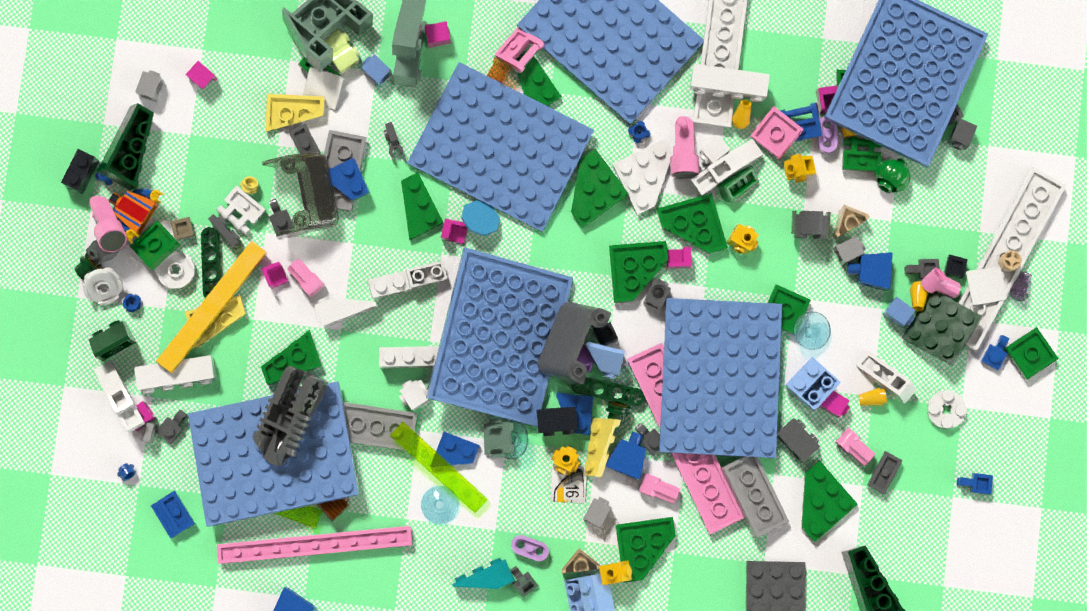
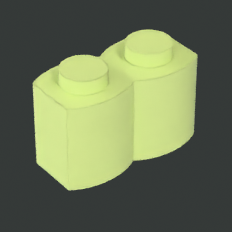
[324,28,360,74]

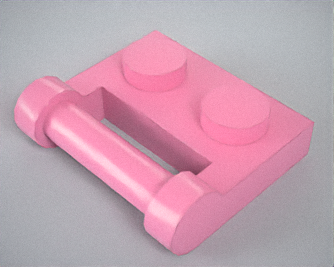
[494,27,545,73]

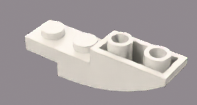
[691,139,764,196]
[367,261,448,299]
[94,360,145,433]

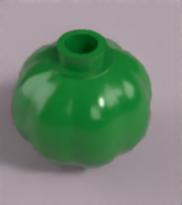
[875,158,911,193]

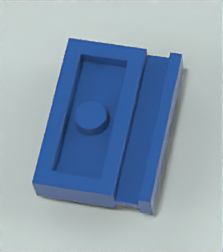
[150,490,196,539]

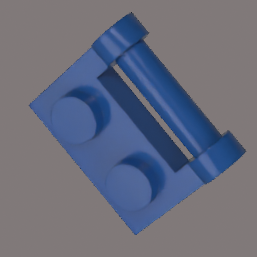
[780,102,823,142]

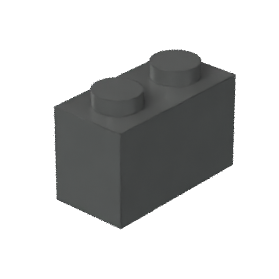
[777,418,820,463]

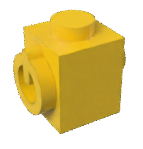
[599,561,632,585]

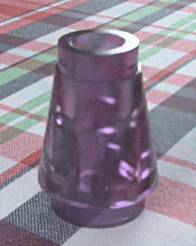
[1010,272,1032,302]

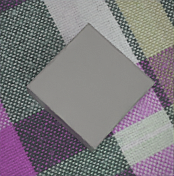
[142,422,157,444]

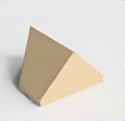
[833,205,870,240]
[562,548,600,574]

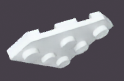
[612,140,672,216]

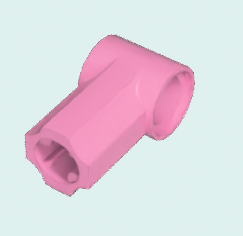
[287,259,325,297]
[921,268,961,298]
[835,428,875,466]
[638,473,680,504]

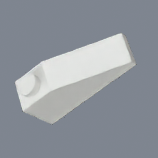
[315,297,378,328]
[856,351,917,404]

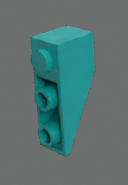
[452,558,515,589]

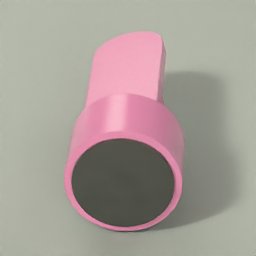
[670,116,699,179]
[89,196,127,252]

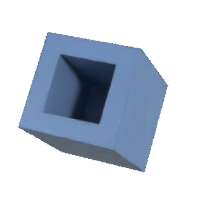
[361,54,392,87]
[883,297,915,327]

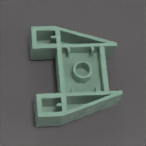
[282,0,373,72]
[392,0,427,88]

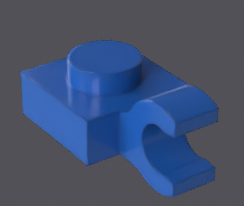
[981,335,1010,370]
[957,473,993,495]

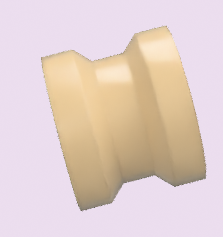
[999,250,1022,272]

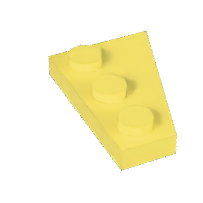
[265,94,325,132]
[185,295,246,349]
[585,418,621,477]

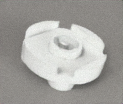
[156,251,196,290]
[83,267,122,305]
[927,390,967,429]

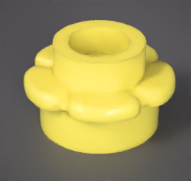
[240,176,259,194]

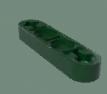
[201,227,221,298]
[571,377,645,406]

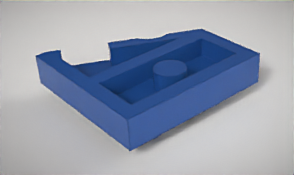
[321,158,370,201]
[556,393,593,435]
[430,432,480,467]

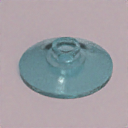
[794,312,831,350]
[507,421,528,459]
[421,486,460,524]

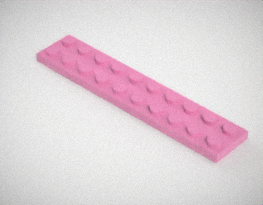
[627,343,744,534]

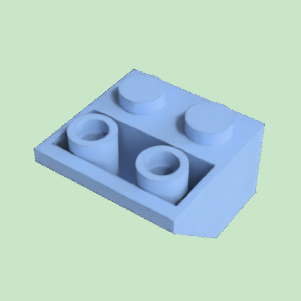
[786,357,841,411]
[564,573,615,611]

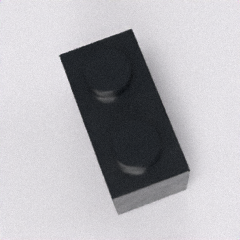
[61,149,99,195]
[537,406,578,436]

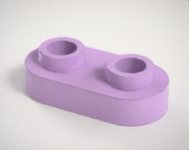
[818,116,838,154]
[511,535,549,561]

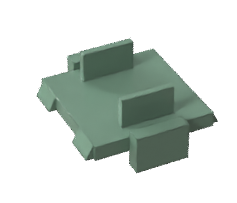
[484,419,514,458]

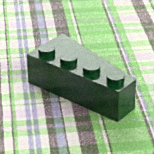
[97,103,154,190]
[842,545,905,611]

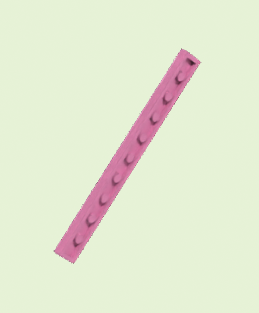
[217,526,412,564]

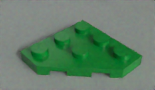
[571,148,629,228]
[656,193,728,254]
[609,241,668,303]
[801,460,858,542]
[615,517,676,583]

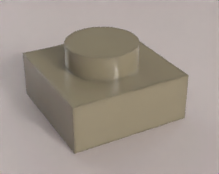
[170,217,194,240]

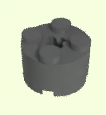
[791,211,831,239]

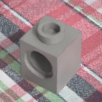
[135,70,164,102]
[833,236,865,265]
[583,496,611,528]

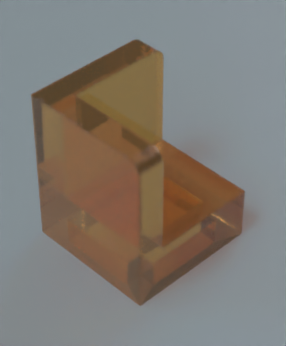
[487,57,512,84]

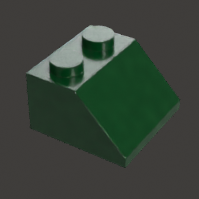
[88,320,137,361]

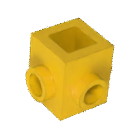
[783,154,817,183]
[726,224,759,254]
[551,446,580,476]

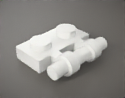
[216,185,266,235]

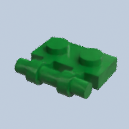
[842,137,882,172]

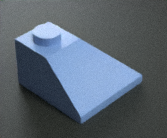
[586,342,625,379]

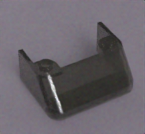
[262,152,339,238]

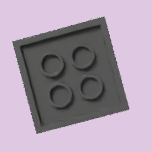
[746,561,805,611]

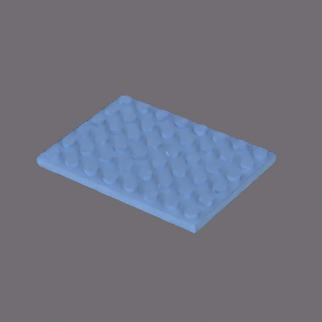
[517,0,704,125]
[824,0,988,168]
[407,62,594,232]
[426,247,573,426]
[659,298,782,458]
[188,381,360,527]

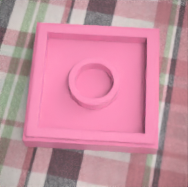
[750,106,804,160]

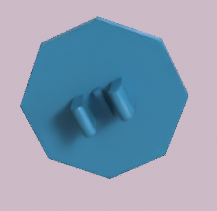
[461,200,500,236]

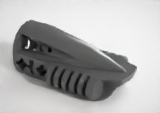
[253,366,329,467]

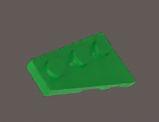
[516,53,562,106]
[401,172,444,240]
[261,330,322,385]

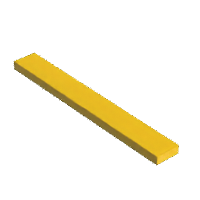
[156,241,267,374]

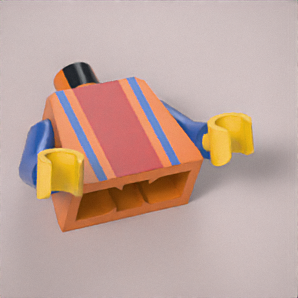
[109,189,164,244]

